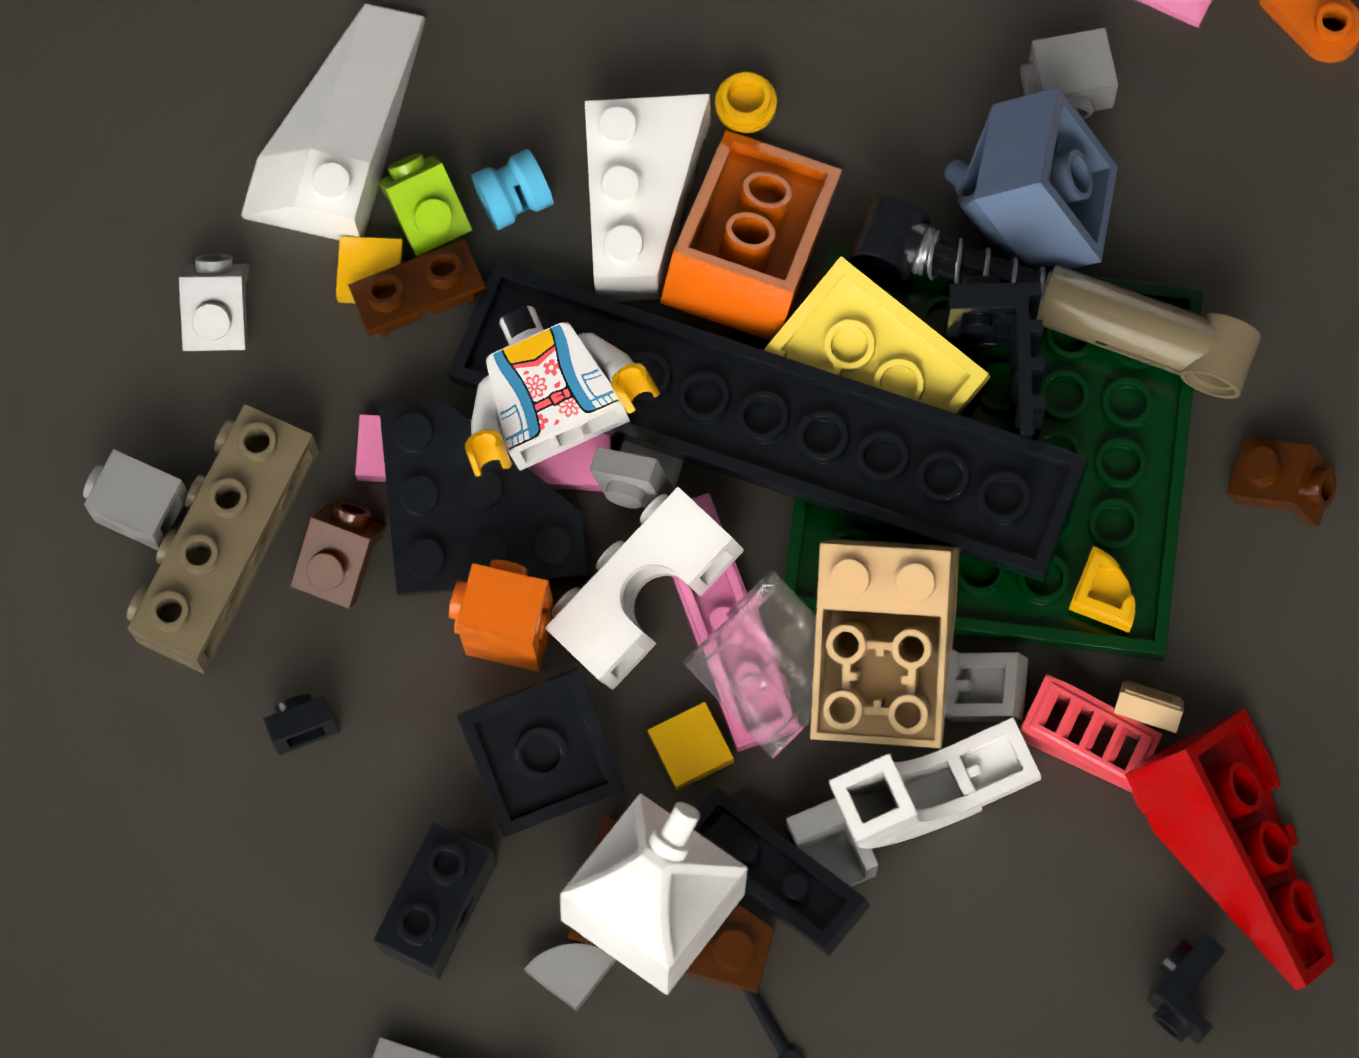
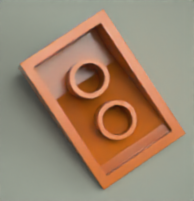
[660,130,842,341]

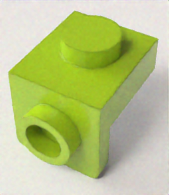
[378,153,473,257]

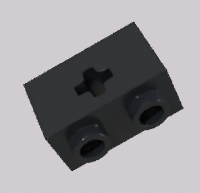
[373,822,497,980]

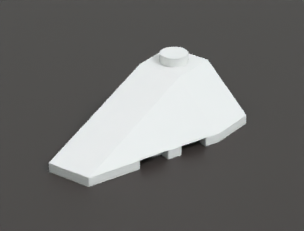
[241,4,425,240]

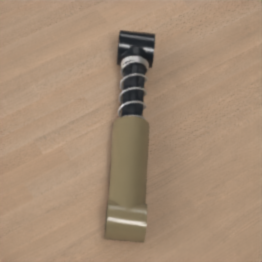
[850,196,1261,399]

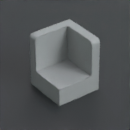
[786,798,878,887]

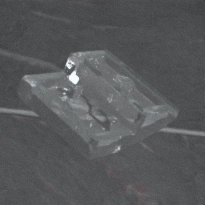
[682,570,816,759]

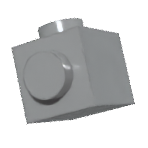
[1020,28,1118,120]
[83,449,188,550]

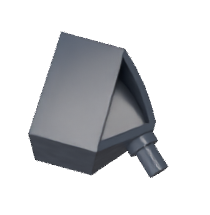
[944,86,1118,275]

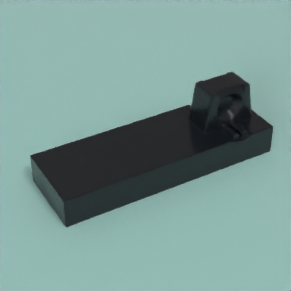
[693,787,870,957]

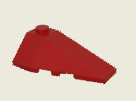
[1125,708,1335,990]

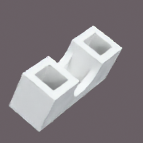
[545,487,744,690]

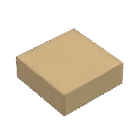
[1114,680,1184,733]

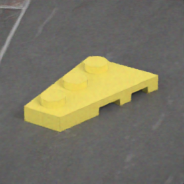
[764,256,990,415]

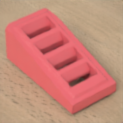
[1020,674,1163,793]

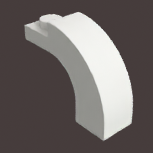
[829,717,1041,849]

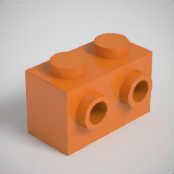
[449,560,554,672]

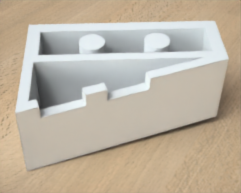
[585,94,711,302]

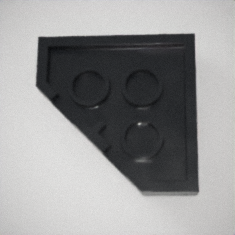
[379,399,588,597]

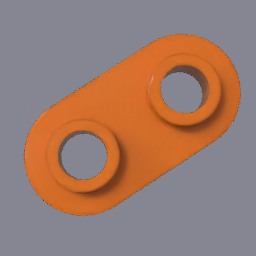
[1258,0,1359,63]

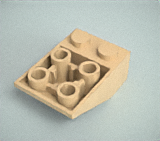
[810,538,959,748]

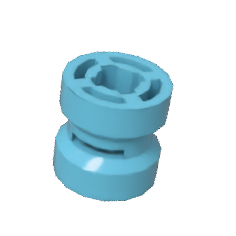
[471,149,554,230]

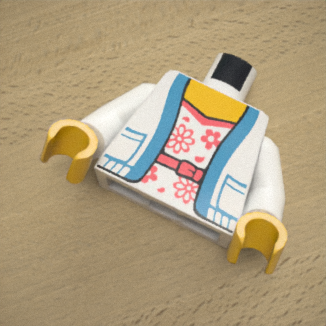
[465,306,660,477]

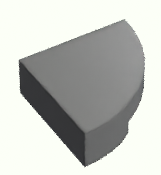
[524,943,617,1012]

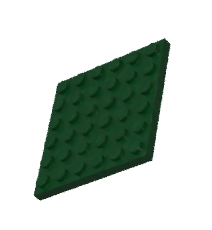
[780,244,1204,661]

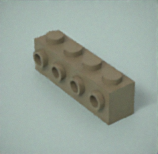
[127,404,320,675]

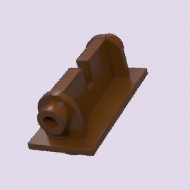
[348,239,486,339]

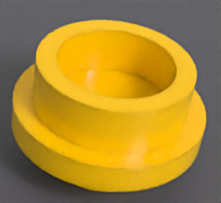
[715,72,777,133]

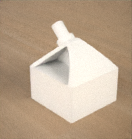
[560,793,748,995]

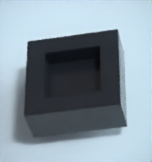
[263,694,340,755]

